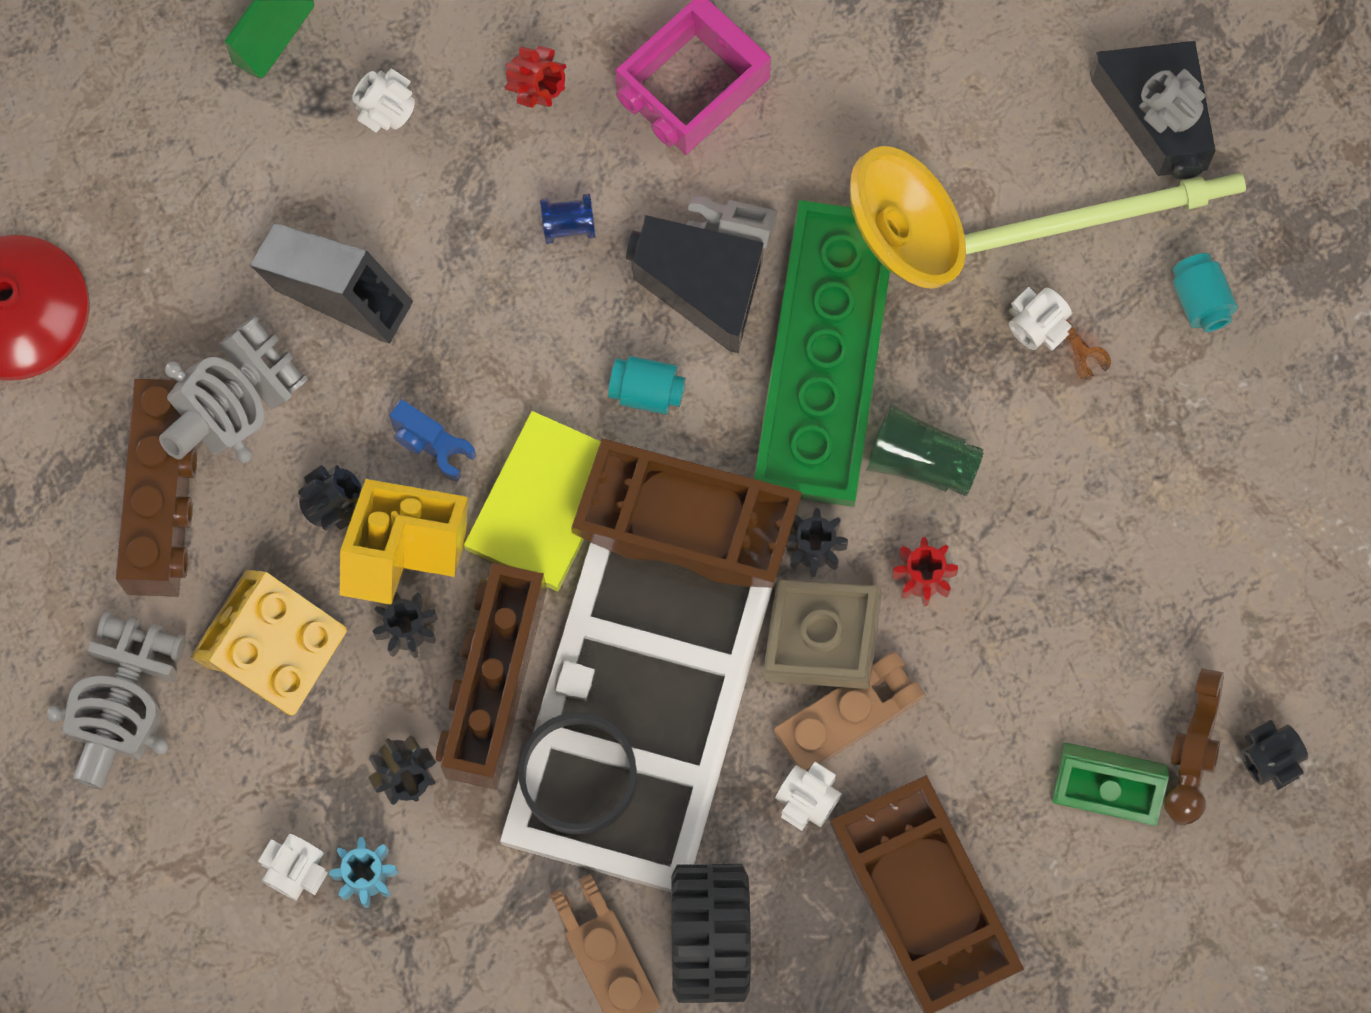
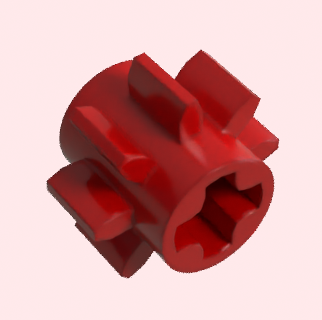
[504,46,567,108]
[892,537,958,606]

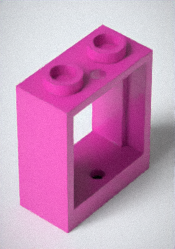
[615,0,771,155]

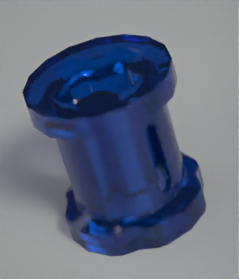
[540,193,596,244]

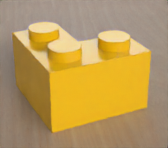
[340,479,468,605]

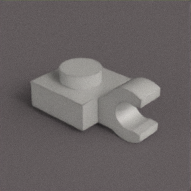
[686,196,778,249]

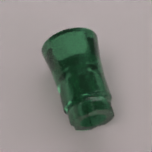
[865,403,984,496]

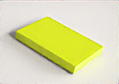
[464,411,601,592]

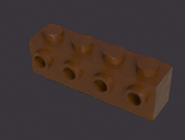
[116,379,197,597]
[436,562,547,790]

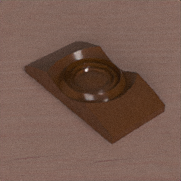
[571,438,802,588]
[830,775,1024,1013]

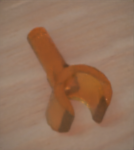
[1066,319,1111,380]

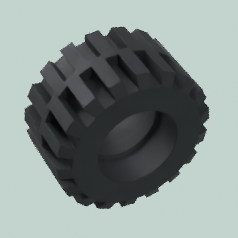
[671,864,751,1003]

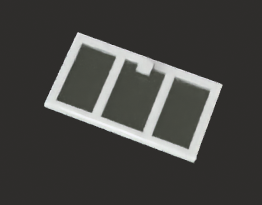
[500,542,772,892]

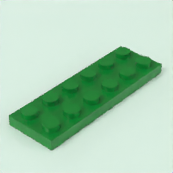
[754,200,890,507]

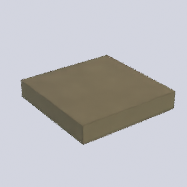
[763,579,882,689]

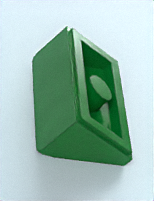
[225,0,314,79]
[1052,742,1169,826]

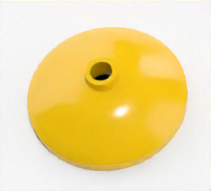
[850,146,966,289]

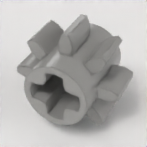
[1140,69,1205,133]

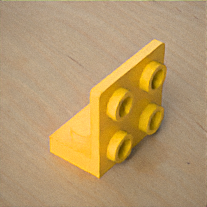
[190,570,347,716]

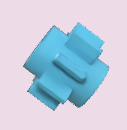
[329,837,399,908]

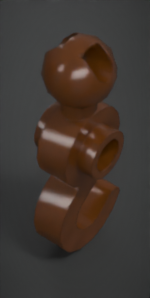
[1163,668,1224,825]

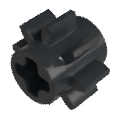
[298,465,362,530]
[786,508,848,577]
[372,592,438,658]
[1240,720,1308,790]
[368,735,436,805]

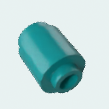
[1172,253,1238,333]
[608,355,686,415]

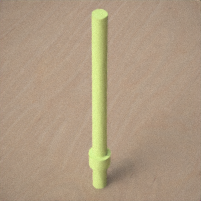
[964,172,1246,255]

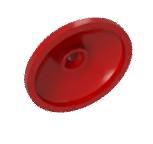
[0,235,90,381]

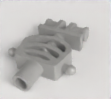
[159,315,308,463]
[47,612,186,790]

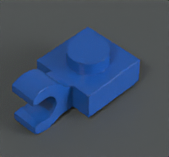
[389,399,476,482]

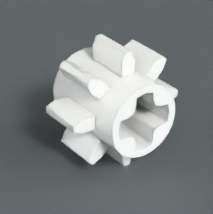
[352,68,415,133]
[1009,287,1072,351]
[775,761,842,831]
[258,834,328,901]

